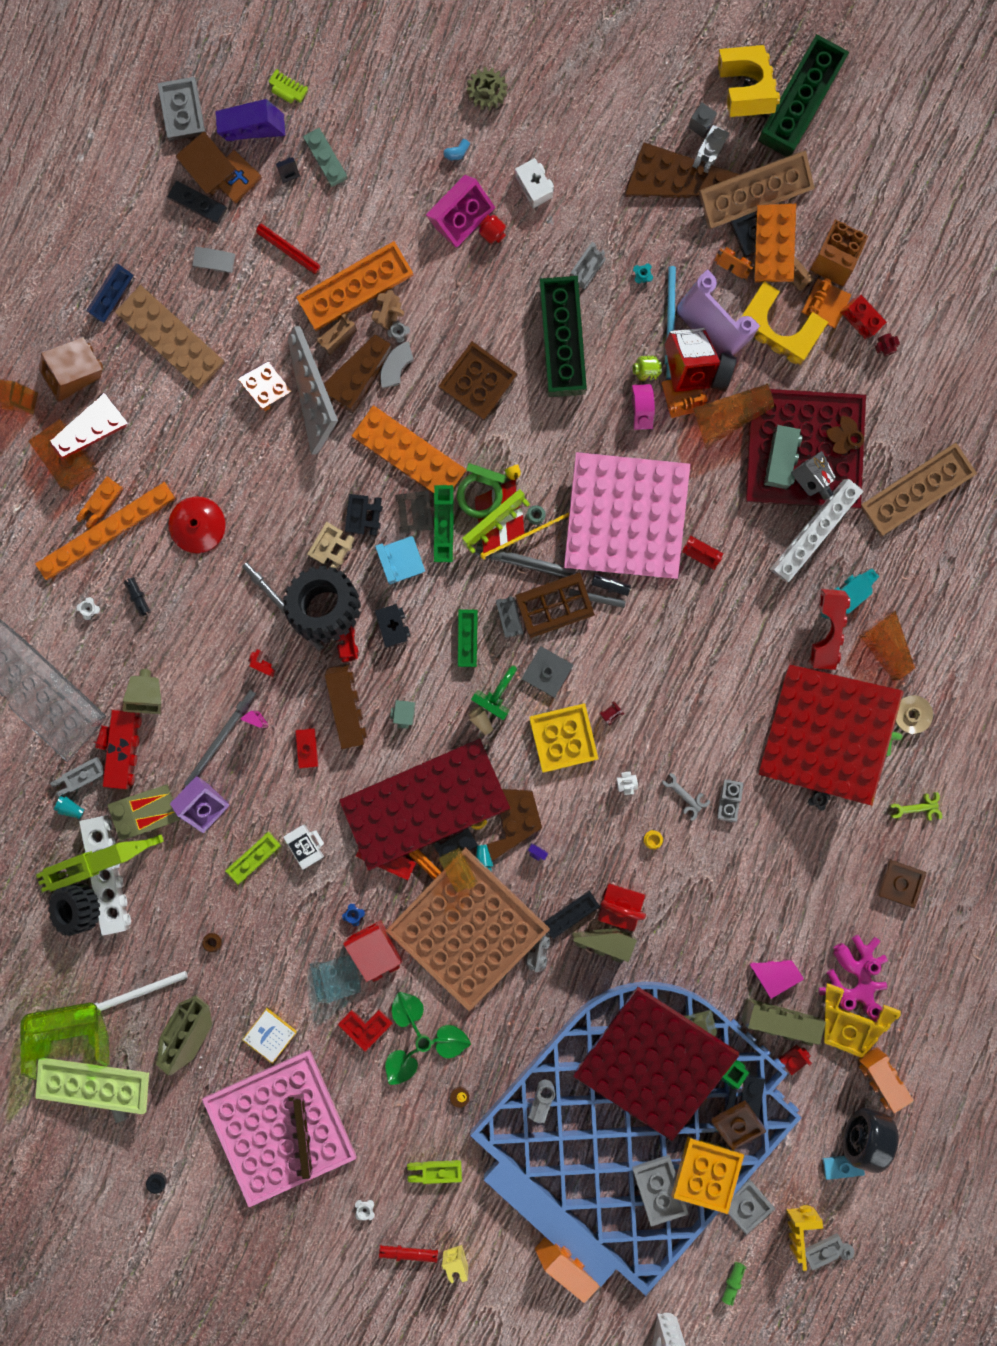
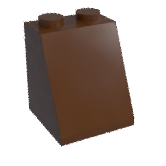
[175,131,236,196]

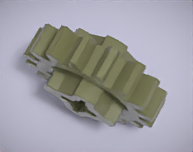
[467,67,508,111]

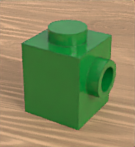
[721,1060,750,1089]

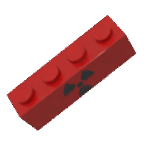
[103,710,142,789]

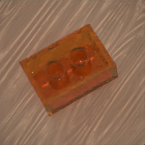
[29,419,99,492]

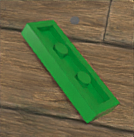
[458,609,478,667]

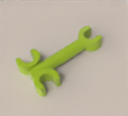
[889,792,943,821]

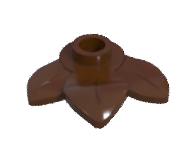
[826,416,864,454]

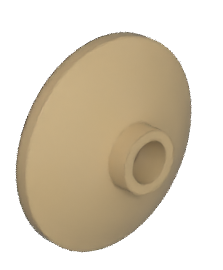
[896,695,933,734]

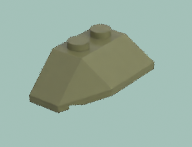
[156,996,212,1075]

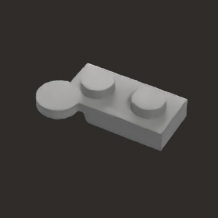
[805,1233,854,1271]

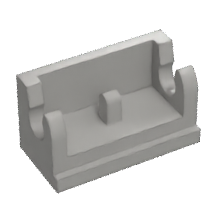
[570,242,606,290]

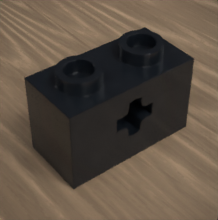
[375,604,411,648]

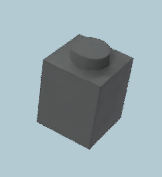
[688,103,717,138]

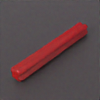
[255,224,321,274]

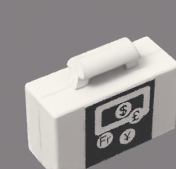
[283,824,324,870]

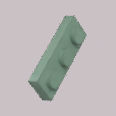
[303,127,348,187]

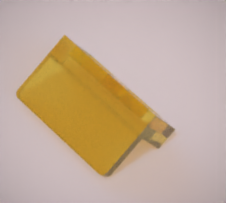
[439,848,477,892]

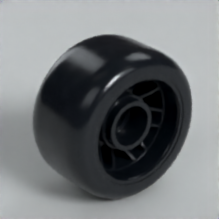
[843,1108,899,1173]

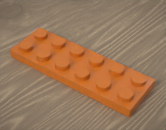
[296,241,414,331]
[352,405,466,494]

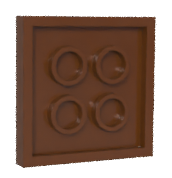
[438,341,518,421]

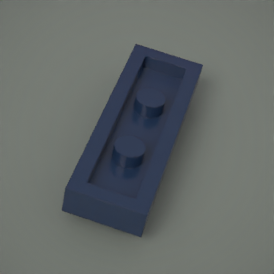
[86,263,134,323]

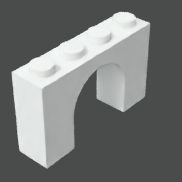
[652,1313,686,1346]

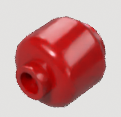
[478,215,506,244]

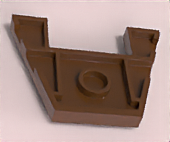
[487,789,542,860]

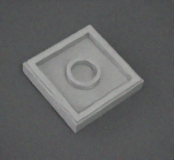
[728,1178,775,1235]

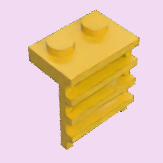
[786,1205,823,1271]

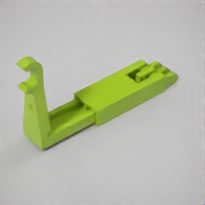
[36,834,164,892]

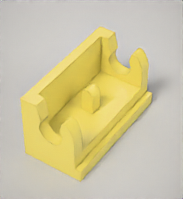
[442,1245,468,1283]

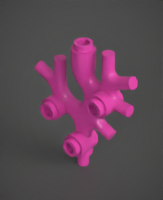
[818,935,888,1022]

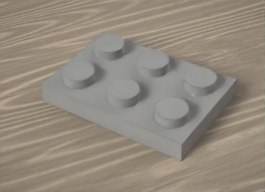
[158,77,206,141]
[632,1155,688,1227]

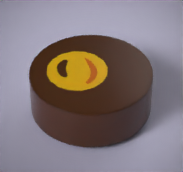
[450,1086,469,1108]

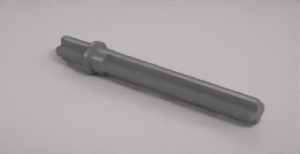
[475,544,576,578]

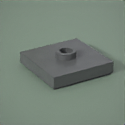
[522,646,573,698]

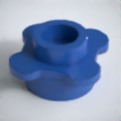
[342,903,365,927]

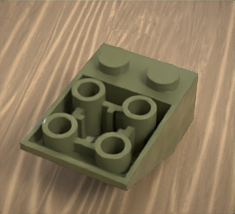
[571,928,637,963]

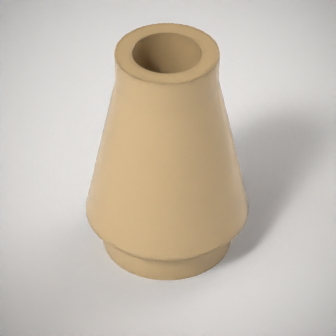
[468,706,494,735]

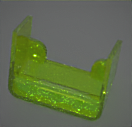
[20,1002,110,1080]

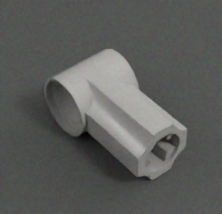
[528,1080,555,1123]

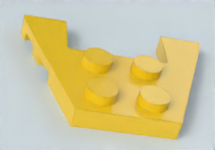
[824,983,901,1058]

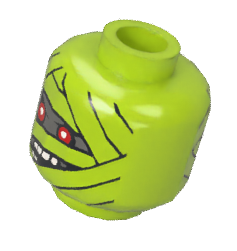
[632,355,662,381]

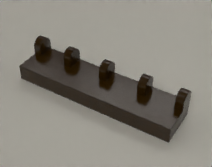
[288,1094,313,1179]

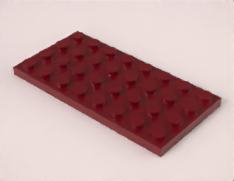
[339,738,511,871]

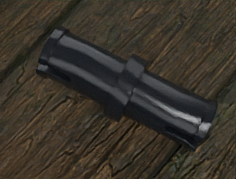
[591,574,631,597]
[123,577,151,617]

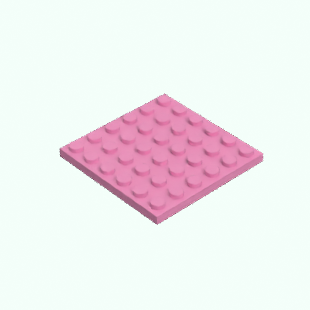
[564,452,690,579]
[202,1050,357,1207]

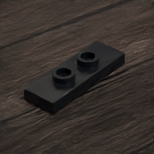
[167,180,227,225]
[543,890,600,939]

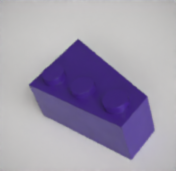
[215,99,286,141]

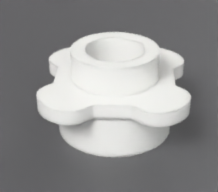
[77,597,100,620]
[355,1200,375,1220]

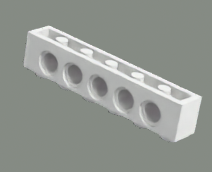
[770,479,863,582]
[79,815,131,936]

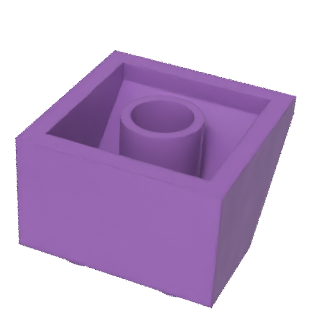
[170,776,230,833]

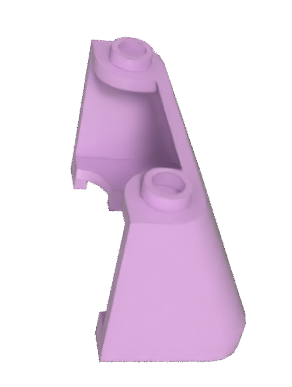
[677,269,760,358]

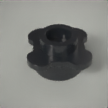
[808,790,831,811]

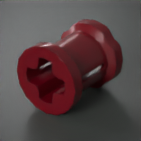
[599,701,624,726]

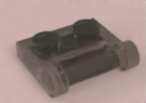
[395,491,433,534]

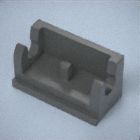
[496,596,524,639]

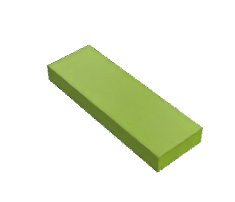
[225,832,282,885]

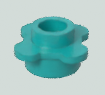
[633,263,653,284]

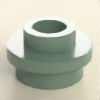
[527,505,546,525]

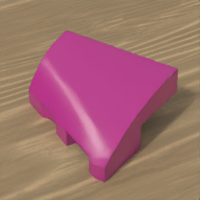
[749,960,804,999]

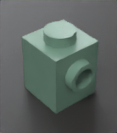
[390,700,416,729]

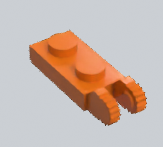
[76,476,124,529]

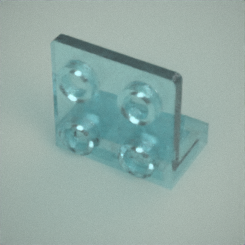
[310,955,361,1003]

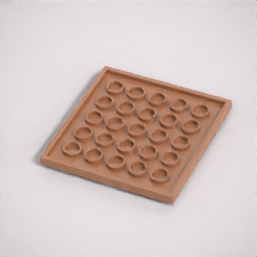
[386,847,550,1011]

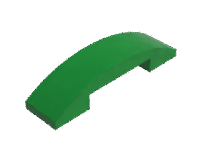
[434,485,454,562]

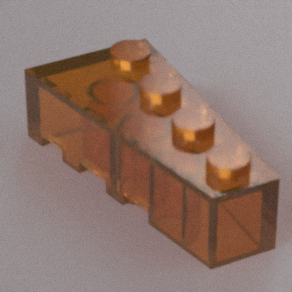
[693,384,774,449]

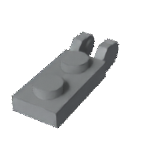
[693,125,729,173]
[50,757,105,798]

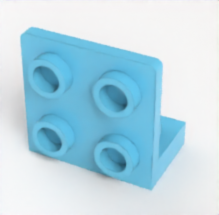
[375,536,425,584]

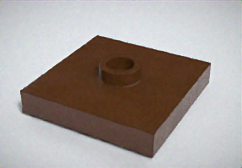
[877,859,927,909]
[711,1100,766,1151]

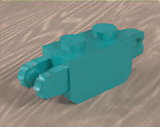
[821,568,879,619]

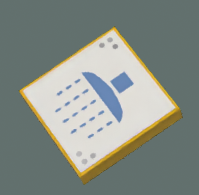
[242,1008,297,1064]

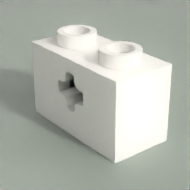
[515,158,554,208]

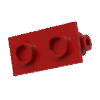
[681,535,724,570]
[336,627,359,662]

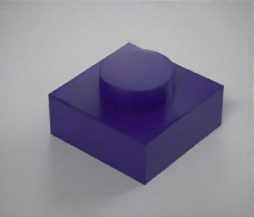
[528,843,548,861]

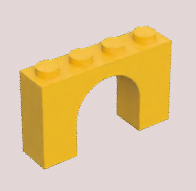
[717,45,780,117]
[741,281,828,365]

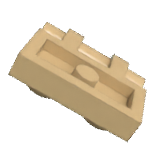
[307,522,355,569]

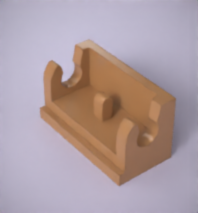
[316,314,357,355]

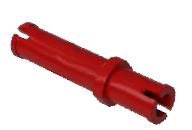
[379,1245,438,1263]

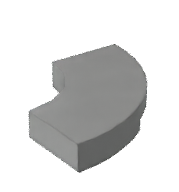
[381,341,414,389]

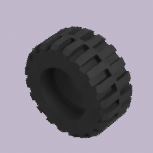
[283,566,361,643]

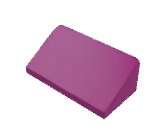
[240,710,269,728]

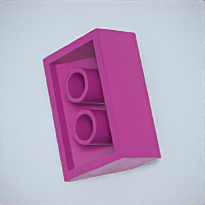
[426,175,495,248]

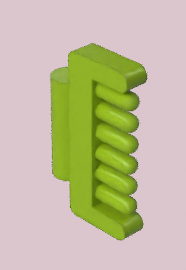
[269,69,308,104]

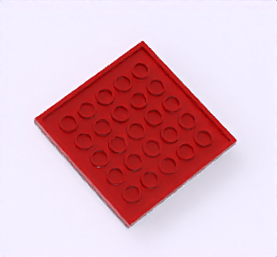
[758,664,904,806]

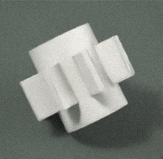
[616,771,638,795]

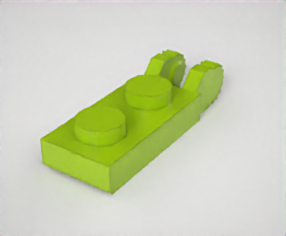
[407,1160,462,1184]

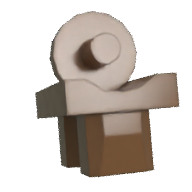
[371,290,405,330]

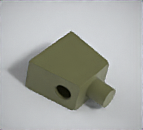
[123,669,161,714]

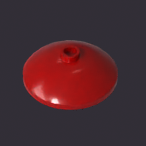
[168,496,226,554]

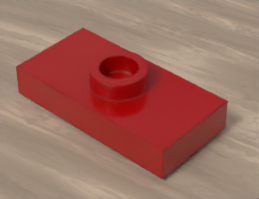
[295,728,319,768]

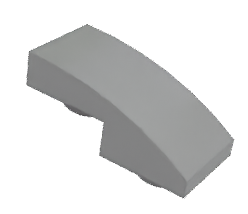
[192,247,235,273]
[717,779,743,823]

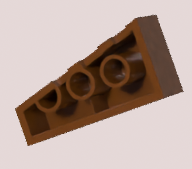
[324,335,393,414]
[325,663,368,749]

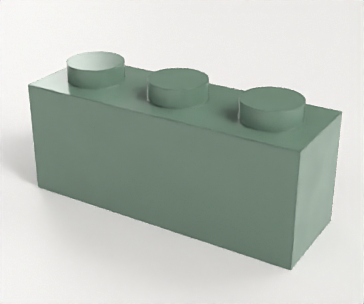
[764,425,802,489]

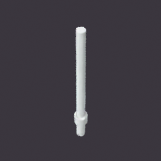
[75,971,188,1020]

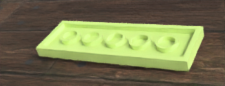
[36,1058,149,1114]

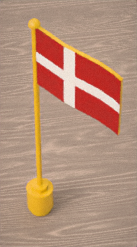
[475,478,569,559]

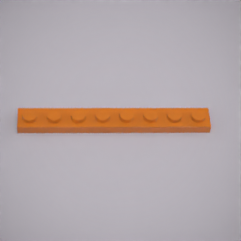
[35,482,176,581]

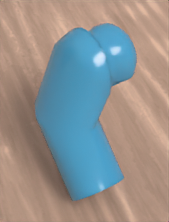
[443,139,470,160]

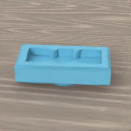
[823,1156,865,1180]

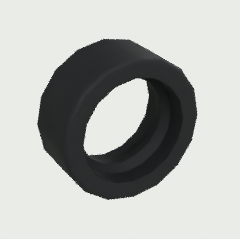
[711,353,737,392]

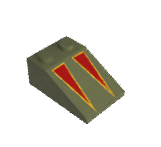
[107,784,180,841]

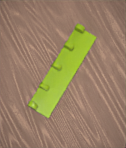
[462,489,530,554]

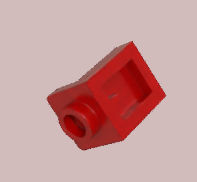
[248,649,276,677]
[778,1044,812,1075]

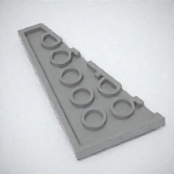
[288,326,338,455]

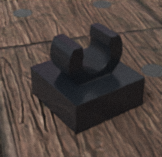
[276,157,301,183]

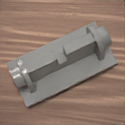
[526,932,550,972]

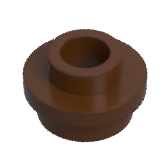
[202,933,222,952]

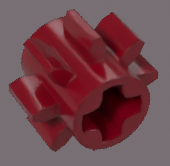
[875,333,900,357]

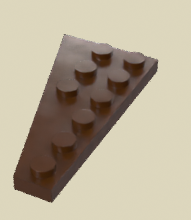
[625,142,740,198]

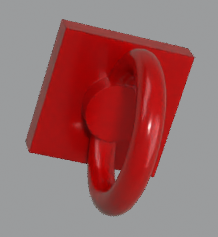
[597,883,646,932]

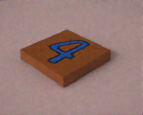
[219,150,262,204]

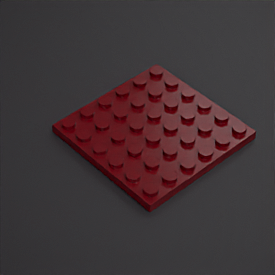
[746,388,866,509]
[573,986,739,1141]

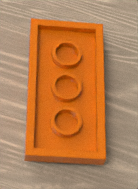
[755,203,796,283]

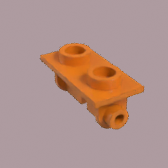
[714,247,754,279]

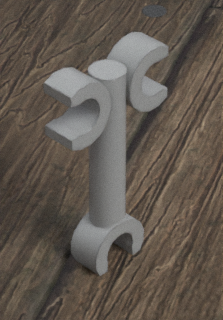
[661,773,711,821]

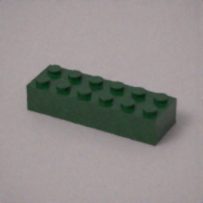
[757,34,850,157]
[539,276,587,398]

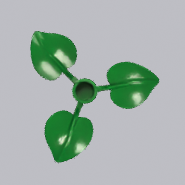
[385,992,471,1085]

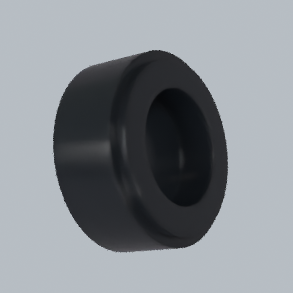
[146,1172,167,1194]

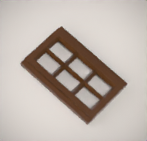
[515,572,595,638]

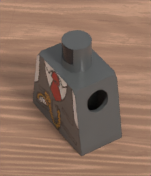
[791,451,835,500]

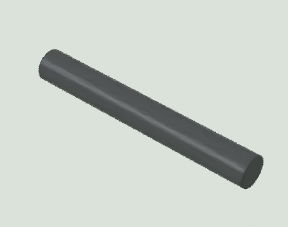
[568,589,626,608]

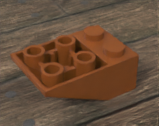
[810,219,868,287]

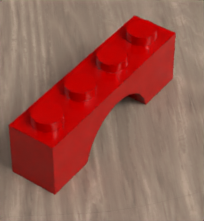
[810,589,850,670]

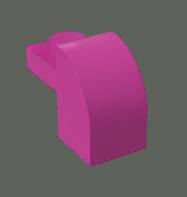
[632,384,655,430]

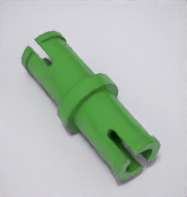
[721,1262,747,1306]

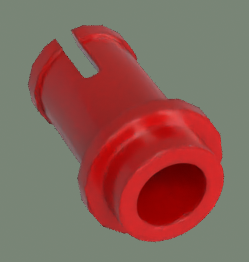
[94,725,110,750]

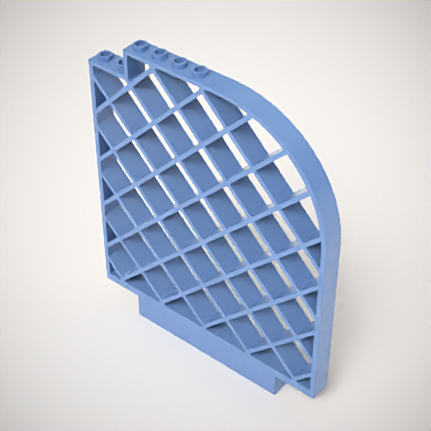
[470,982,801,1296]

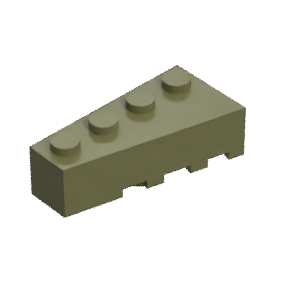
[741,998,826,1046]

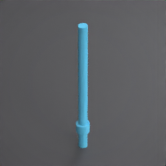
[665,266,676,380]

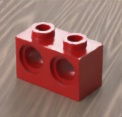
[840,295,887,339]

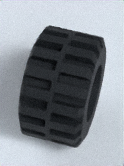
[48,883,100,936]

